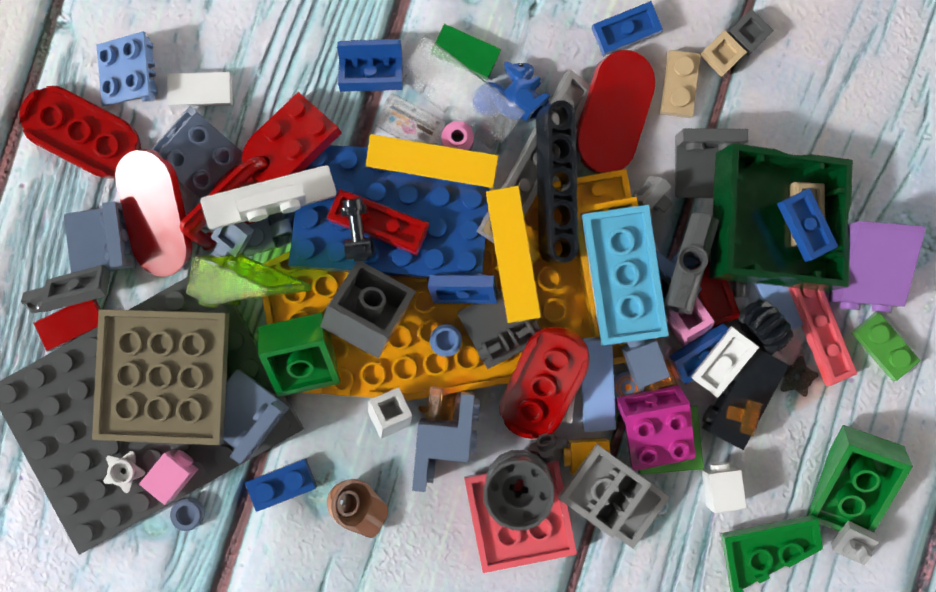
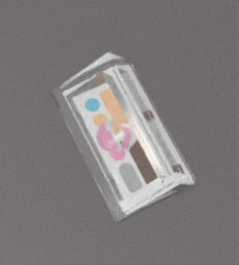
[375,94,447,145]

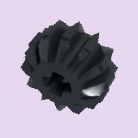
[738,299,794,355]

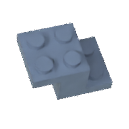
[412,390,480,492]

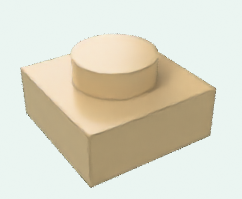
[701,30,746,77]

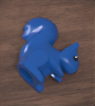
[473,61,550,122]

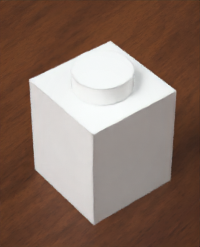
[368,387,412,439]
[701,462,747,513]

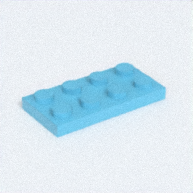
[582,205,669,346]

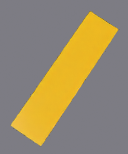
[366,134,499,188]
[486,186,541,323]

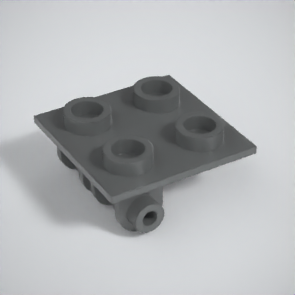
[457,288,540,369]

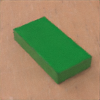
[431,24,501,80]

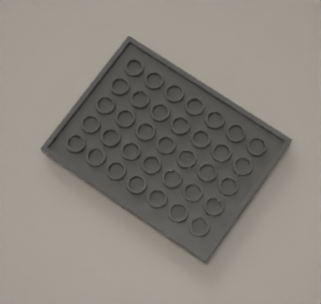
[0,264,304,555]

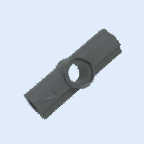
[664,212,719,314]

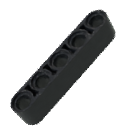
[536,100,578,263]

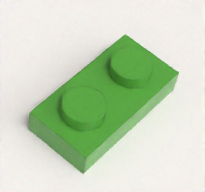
[851,312,921,381]

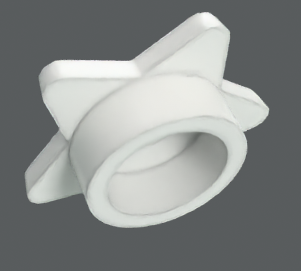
[103,451,145,493]

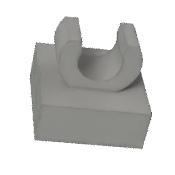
[632,175,673,213]
[831,521,879,565]

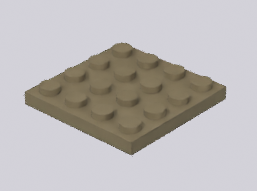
[92,309,229,445]

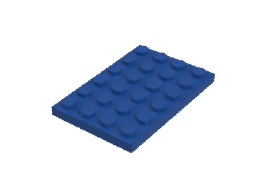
[288,145,490,279]

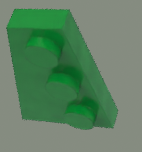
[721,514,823,592]

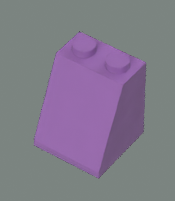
[829,221,925,312]

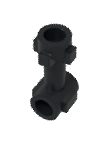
[341,198,375,262]

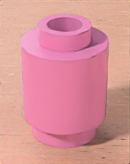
[442,121,474,151]

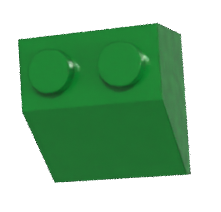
[258,313,340,397]

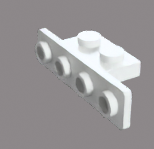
[200,165,337,230]

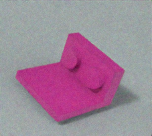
[617,385,695,471]

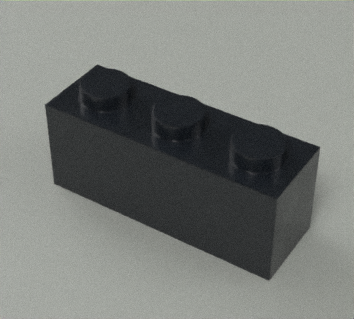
[702,348,789,450]

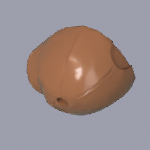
[327,479,388,538]

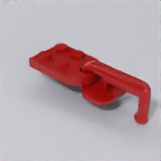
[179,92,342,251]

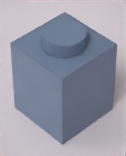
[620,338,670,389]

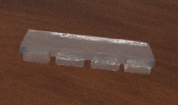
[403,35,525,149]

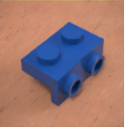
[337,39,403,92]

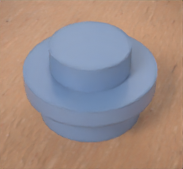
[430,324,462,357]

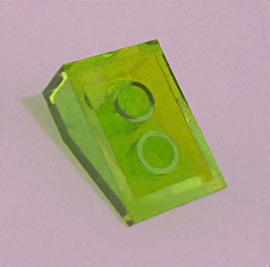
[186,254,312,308]

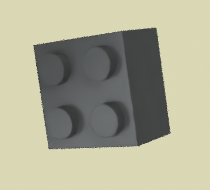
[320,261,416,359]

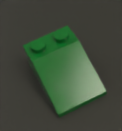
[807,425,913,532]

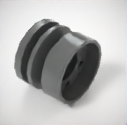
[484,450,554,530]

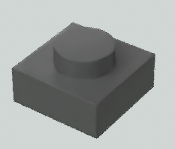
[728,9,774,56]

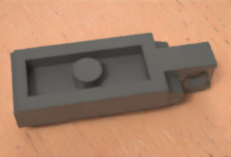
[21,265,111,313]

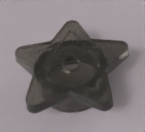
[780,356,819,397]

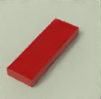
[327,189,430,255]

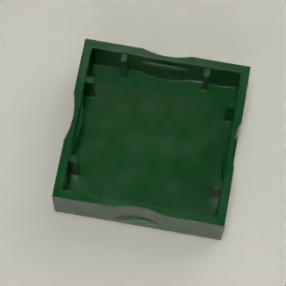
[709,143,853,292]

